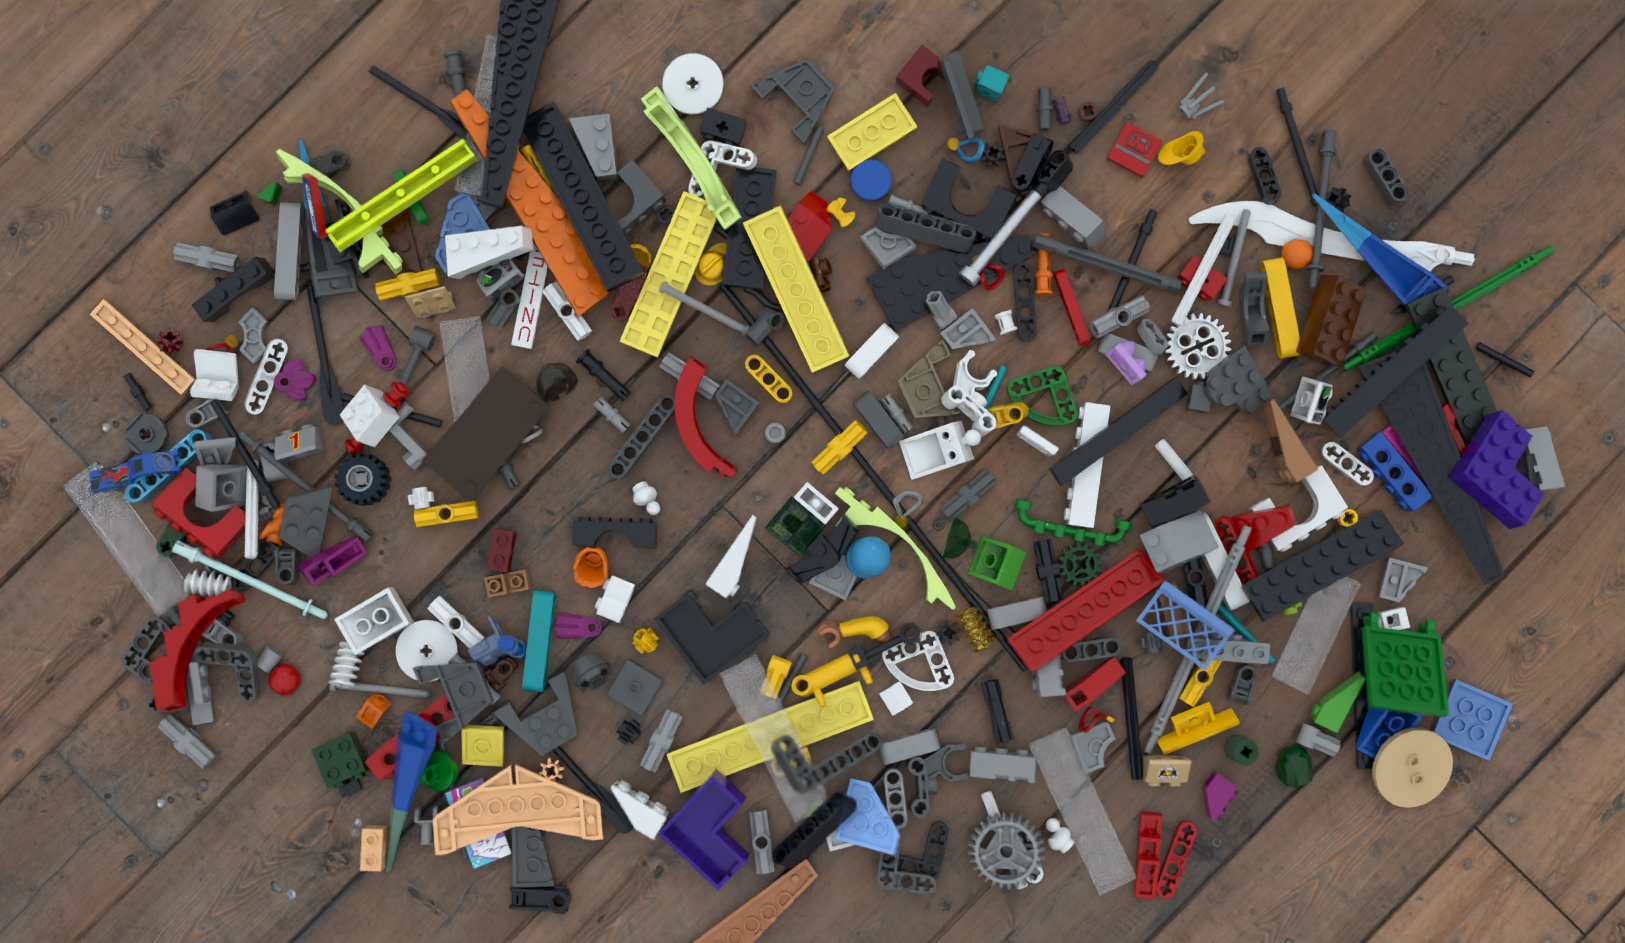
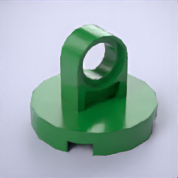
[419,749,458,792]

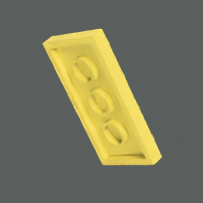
[827,93,917,171]

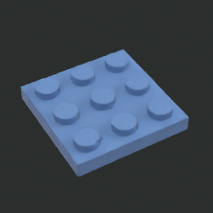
[1432,679,1513,761]

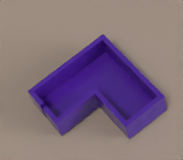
[1449,410,1544,529]
[657,769,750,890]

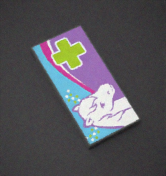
[444,777,512,870]

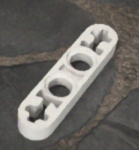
[244,338,288,415]

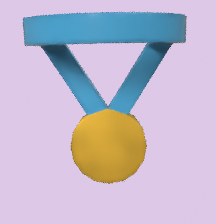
[946,137,984,163]

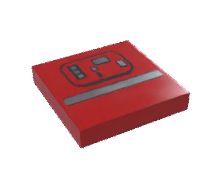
[1107,122,1162,178]

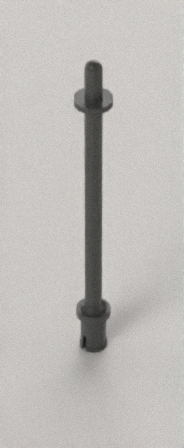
[1306,130,1337,289]
[239,431,373,543]

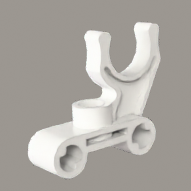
[941,350,997,437]

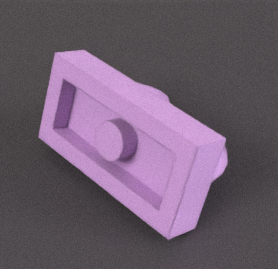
[1105,341,1147,385]

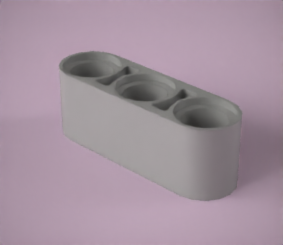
[1097,333,1159,373]
[987,596,1047,630]
[879,728,941,765]
[883,767,907,829]

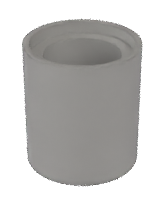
[256,645,283,673]

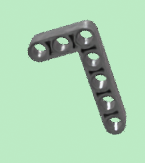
[771,732,883,794]

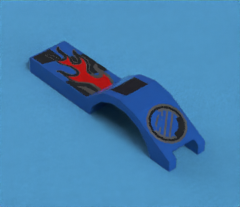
[89,451,182,493]

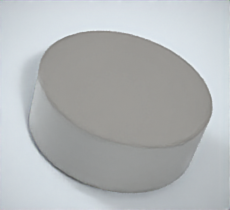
[765,423,786,443]

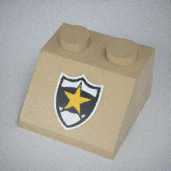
[1142,755,1191,786]

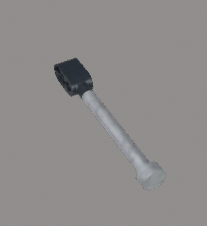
[958,150,1074,286]

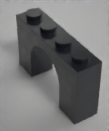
[921,158,1016,241]

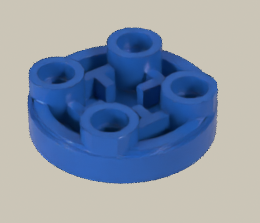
[851,159,892,202]

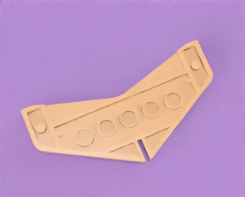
[433,764,603,855]

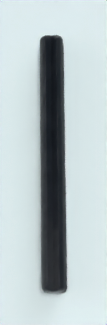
[1069,60,1158,154]
[1121,657,1143,780]

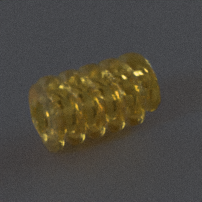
[953,606,995,653]

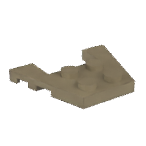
[896,339,964,419]

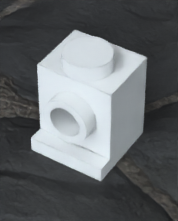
[1376,607,1410,630]

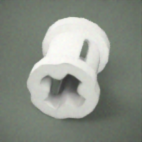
[995,310,1018,335]

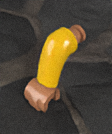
[816,616,893,649]

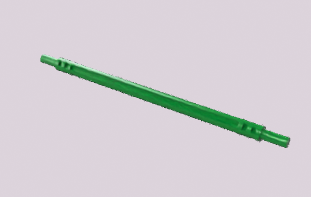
[1342,245,1555,372]

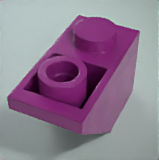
[1202,770,1238,821]

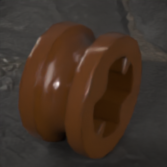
[1078,102,1097,122]

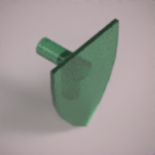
[942,518,977,559]

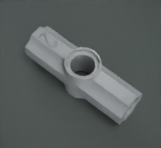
[173,243,240,273]
[1089,295,1150,338]
[659,352,720,400]
[640,709,683,773]
[158,713,217,769]
[749,809,775,874]

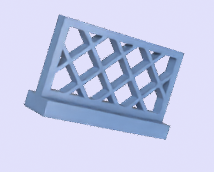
[1136,580,1235,670]

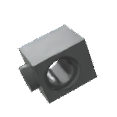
[1185,382,1211,413]

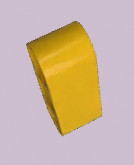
[745,355,792,404]

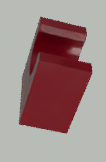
[895,44,945,107]

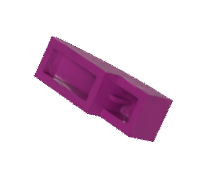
[298,536,367,586]

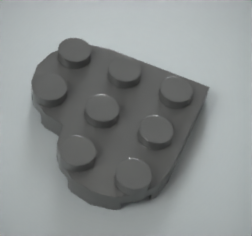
[1204,346,1270,412]

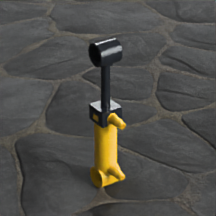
[791,622,922,707]

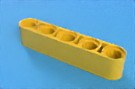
[1261,257,1301,359]

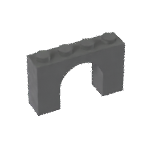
[617,159,666,237]

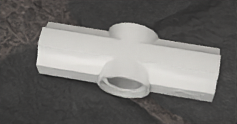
[542,281,592,341]
[427,596,485,648]

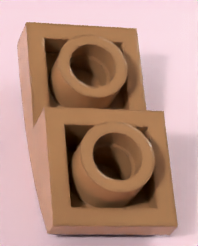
[484,569,532,598]

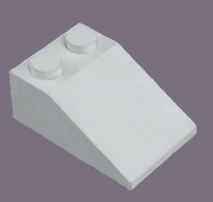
[334,587,414,655]

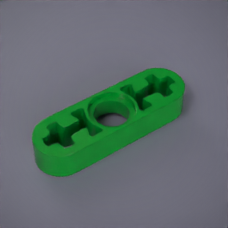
[393,169,430,225]

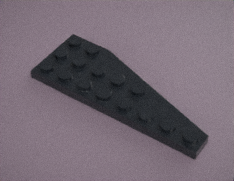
[866,235,1038,332]

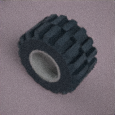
[334,453,391,506]

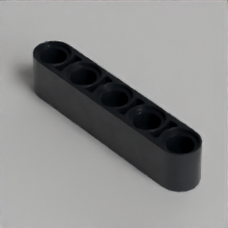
[772,792,857,869]

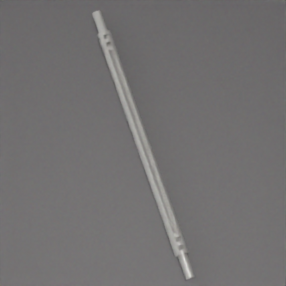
[1144,525,1252,754]

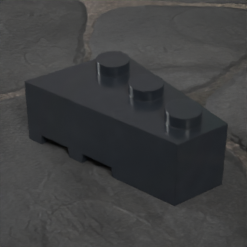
[1139,474,1211,528]

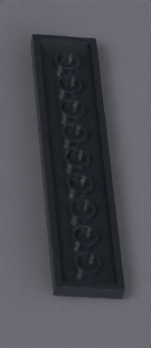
[524,102,645,293]

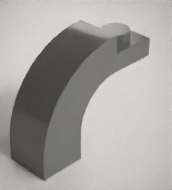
[1240,272,1270,347]

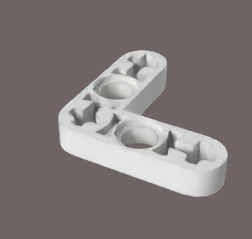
[688,141,757,199]

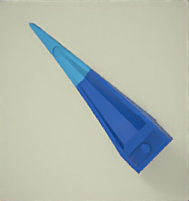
[1312,194,1448,306]

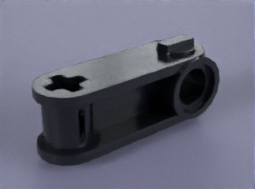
[1012,133,1054,195]
[509,886,572,914]

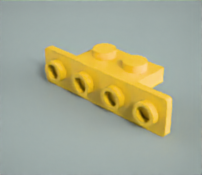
[1157,702,1240,755]

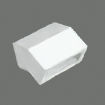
[879,681,913,716]

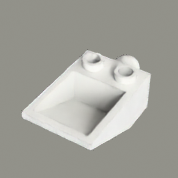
[899,420,981,480]

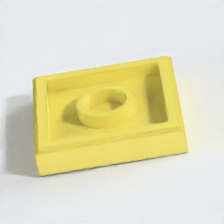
[462,724,504,767]

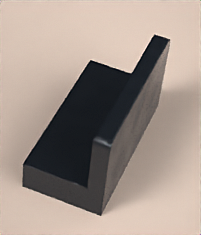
[210,191,260,235]

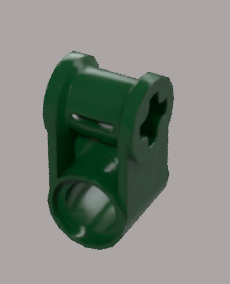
[156,522,187,557]

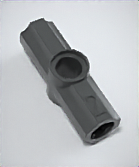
[939,469,997,522]

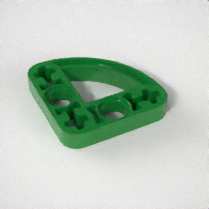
[1007,366,1078,426]

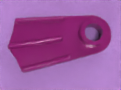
[359,325,397,371]
[553,613,602,638]

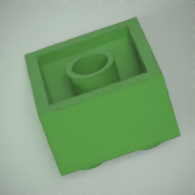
[968,536,1027,590]

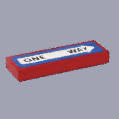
[302,173,327,239]

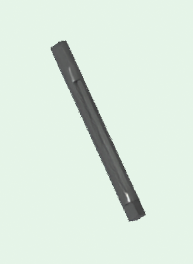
[1032,233,1182,294]

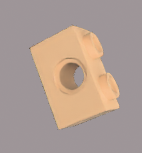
[360,825,388,871]

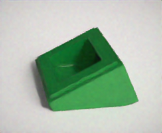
[256,182,282,206]

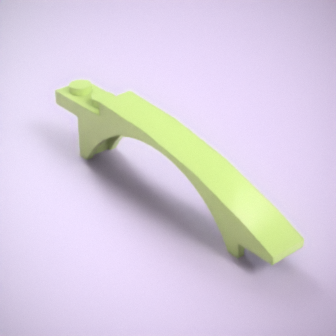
[641,87,742,230]
[276,149,403,275]
[835,487,956,610]

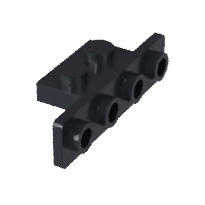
[325,199,370,279]

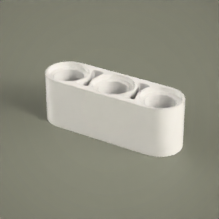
[844,323,900,379]

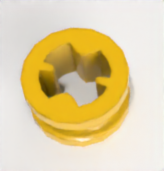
[1337,509,1358,527]

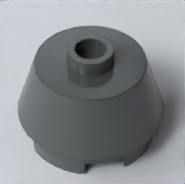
[571,653,613,693]

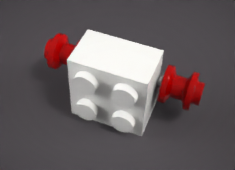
[340,382,410,455]

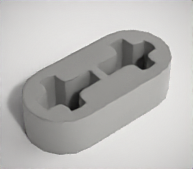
[1137,319,1168,355]

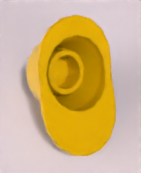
[1158,131,1206,165]
[695,243,727,286]

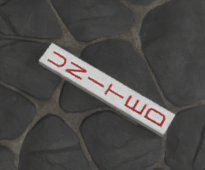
[511,241,549,349]

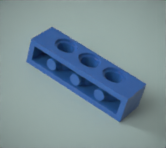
[1356,432,1433,512]

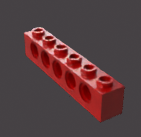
[364,693,455,781]

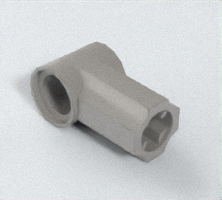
[925,291,958,331]
[1295,723,1341,757]

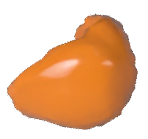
[573,546,609,588]

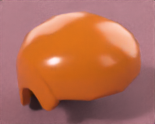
[1281,238,1313,269]

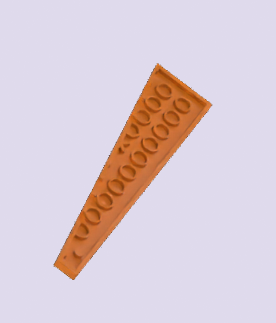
[450,89,613,318]

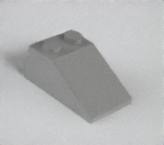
[1140,510,1219,574]

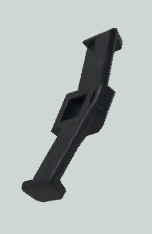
[786,514,859,584]

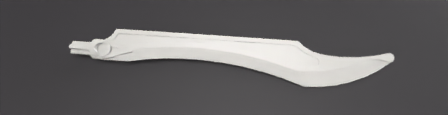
[1188,201,1475,271]

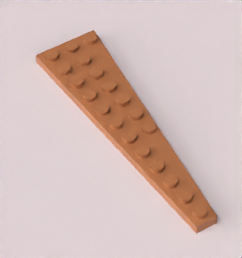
[691,858,818,943]

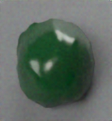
[1276,745,1313,788]

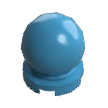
[845,536,892,579]

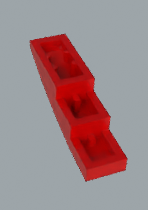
[1134,811,1163,899]

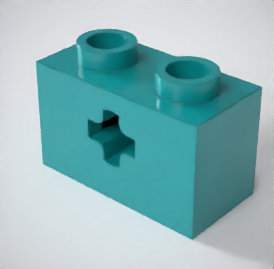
[974,65,1010,103]

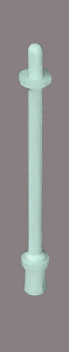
[172,540,328,619]

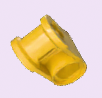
[986,402,1028,429]

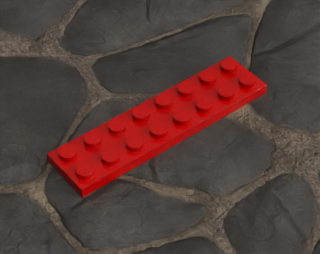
[1007,548,1165,673]

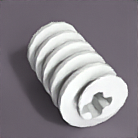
[184,569,232,597]
[328,642,364,688]

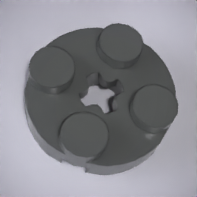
[125,414,169,454]

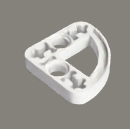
[882,631,954,691]

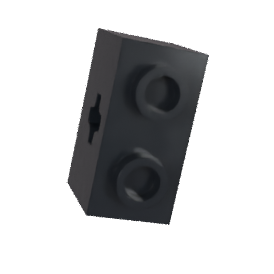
[700,107,747,147]

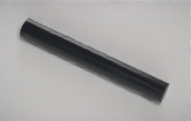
[1475,342,1534,378]

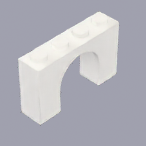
[1248,465,1348,552]

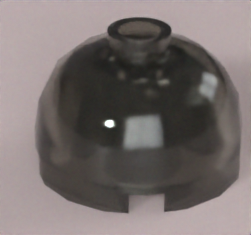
[536,363,578,402]

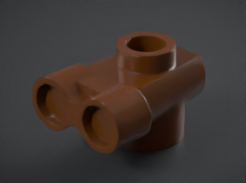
[809,257,832,292]
[483,655,519,691]

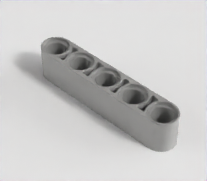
[274,202,304,300]

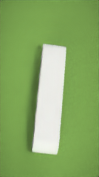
[1202,512,1249,611]

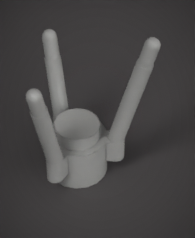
[1178,72,1224,120]

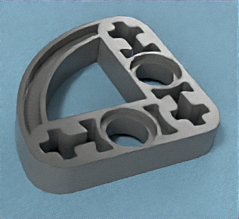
[121,616,172,686]

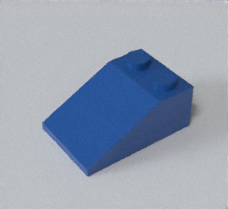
[1355,708,1423,759]

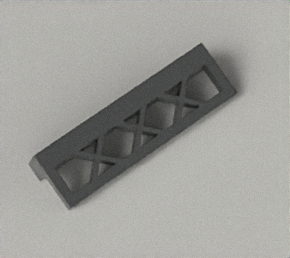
[938,51,984,139]

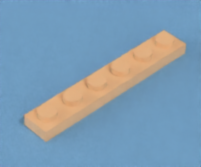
[90,299,196,396]

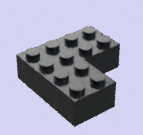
[654,593,771,685]

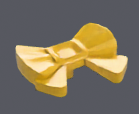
[826,198,855,228]

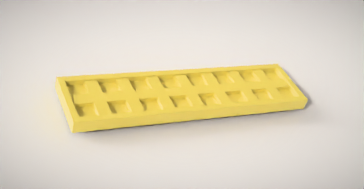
[620,191,717,358]

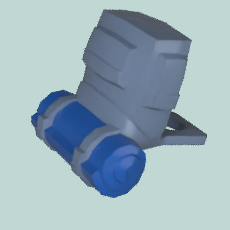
[468,615,527,666]

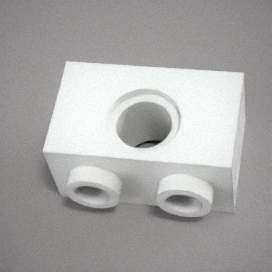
[794,482,839,524]

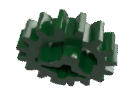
[1058,542,1103,587]

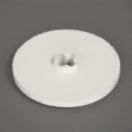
[662,53,723,115]
[396,620,458,682]

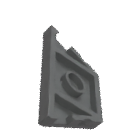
[279,484,332,557]

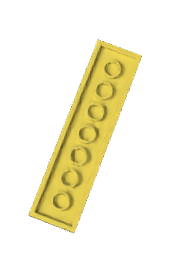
[743,205,850,373]

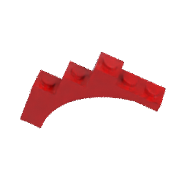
[150,590,245,713]

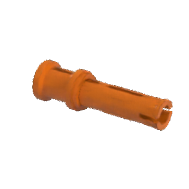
[1034,233,1053,296]

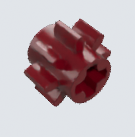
[156,328,183,355]

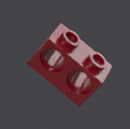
[486,528,517,573]

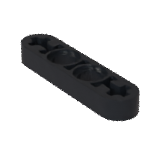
[1013,262,1037,342]

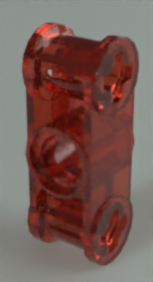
[611,263,649,321]

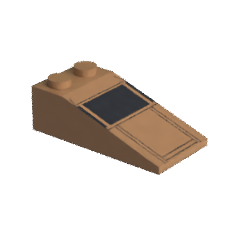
[1261,399,1318,484]

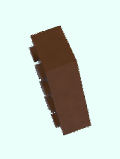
[1296,274,1367,367]

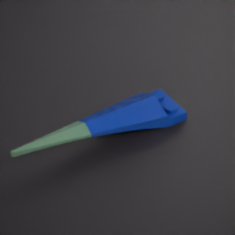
[386,711,437,873]

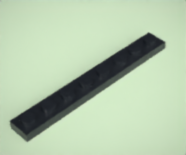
[1350,603,1374,769]

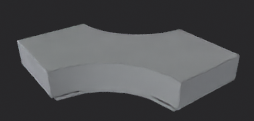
[238,307,269,365]

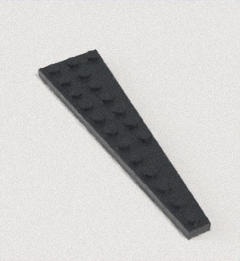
[481,0,559,208]
[1358,351,1506,585]

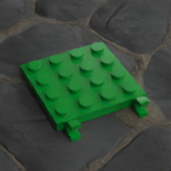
[1362,612,1449,717]

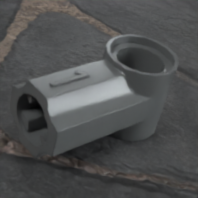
[486,289,521,329]
[744,307,784,347]

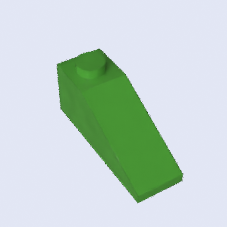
[1311,672,1366,733]

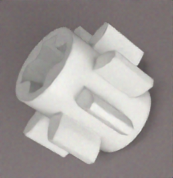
[407,487,434,509]

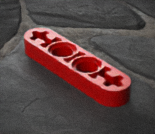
[1053,269,1090,346]
[1214,516,1259,585]
[1156,820,1197,899]

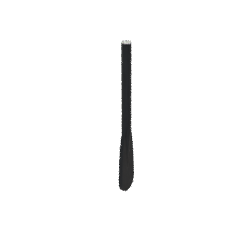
[369,66,478,148]
[306,284,344,425]
[552,746,634,833]

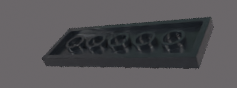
[722,167,777,291]

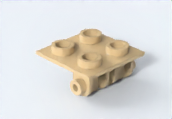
[405,286,456,319]

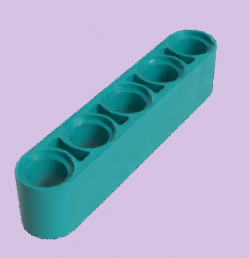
[522,590,556,692]

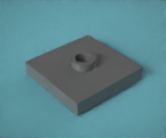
[607,659,663,716]

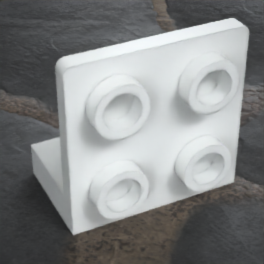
[190,349,239,401]

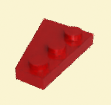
[1231,505,1296,553]

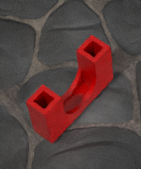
[152,468,246,560]

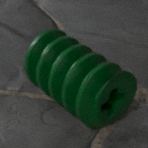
[1224,735,1259,765]

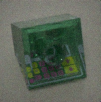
[765,496,826,557]

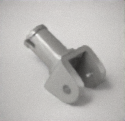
[414,806,440,845]

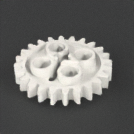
[1164,313,1231,380]

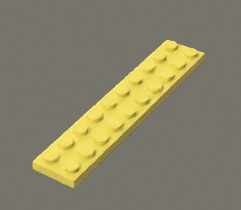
[666,681,874,793]

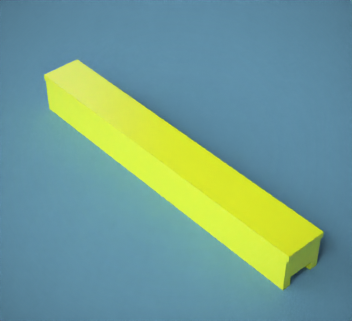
[326,139,478,252]

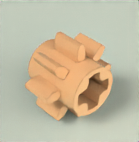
[539,757,565,781]

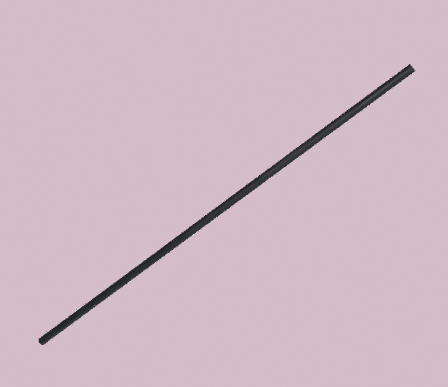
[719,285,1028,672]

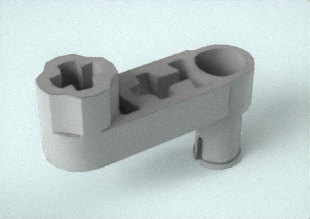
[389,401,429,470]

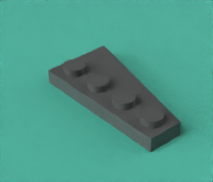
[512,826,555,888]

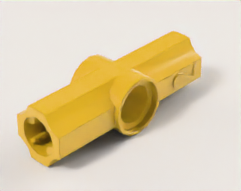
[375,268,440,301]
[812,420,868,475]
[414,501,479,527]
[1179,659,1222,707]

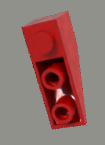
[1063,656,1126,711]

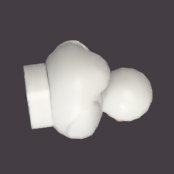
[632,482,661,515]
[1046,818,1074,853]

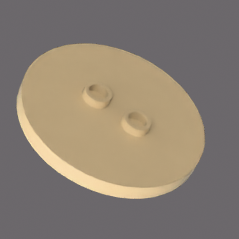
[1372,728,1453,808]

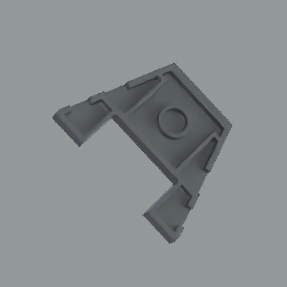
[750,58,835,145]
[413,662,494,743]
[493,671,578,756]

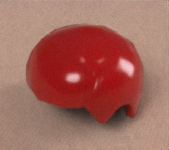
[268,664,301,697]

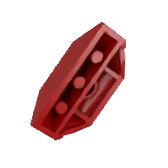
[788,191,832,263]

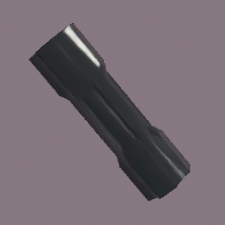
[981,679,1014,744]

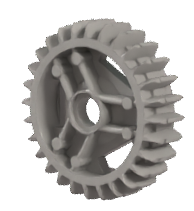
[968,811,1045,890]

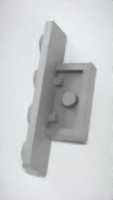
[1187,632,1270,664]
[186,641,214,725]

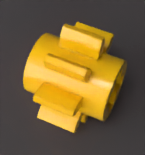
[632,628,659,654]

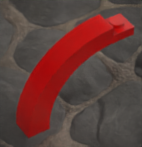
[675,356,737,478]

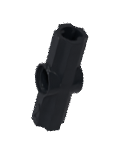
[1033,539,1063,603]
[1183,556,1208,608]

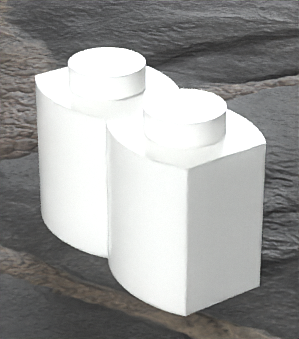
[595,575,636,623]

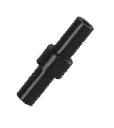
[123,373,152,411]

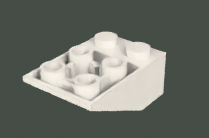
[611,780,669,839]

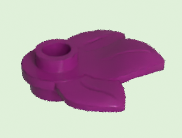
[274,359,316,400]

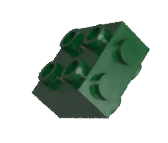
[311,731,370,789]

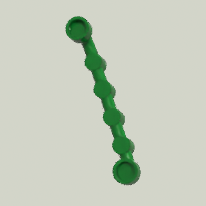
[1014,499,1133,546]

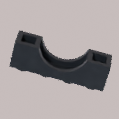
[192,257,275,322]
[572,517,657,548]

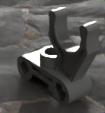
[905,742,968,818]

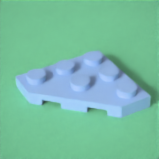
[835,778,900,855]

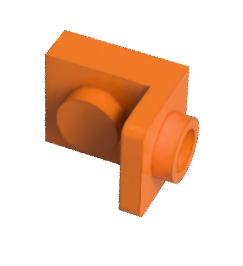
[356,693,392,729]

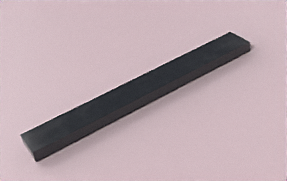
[1049,377,1188,486]

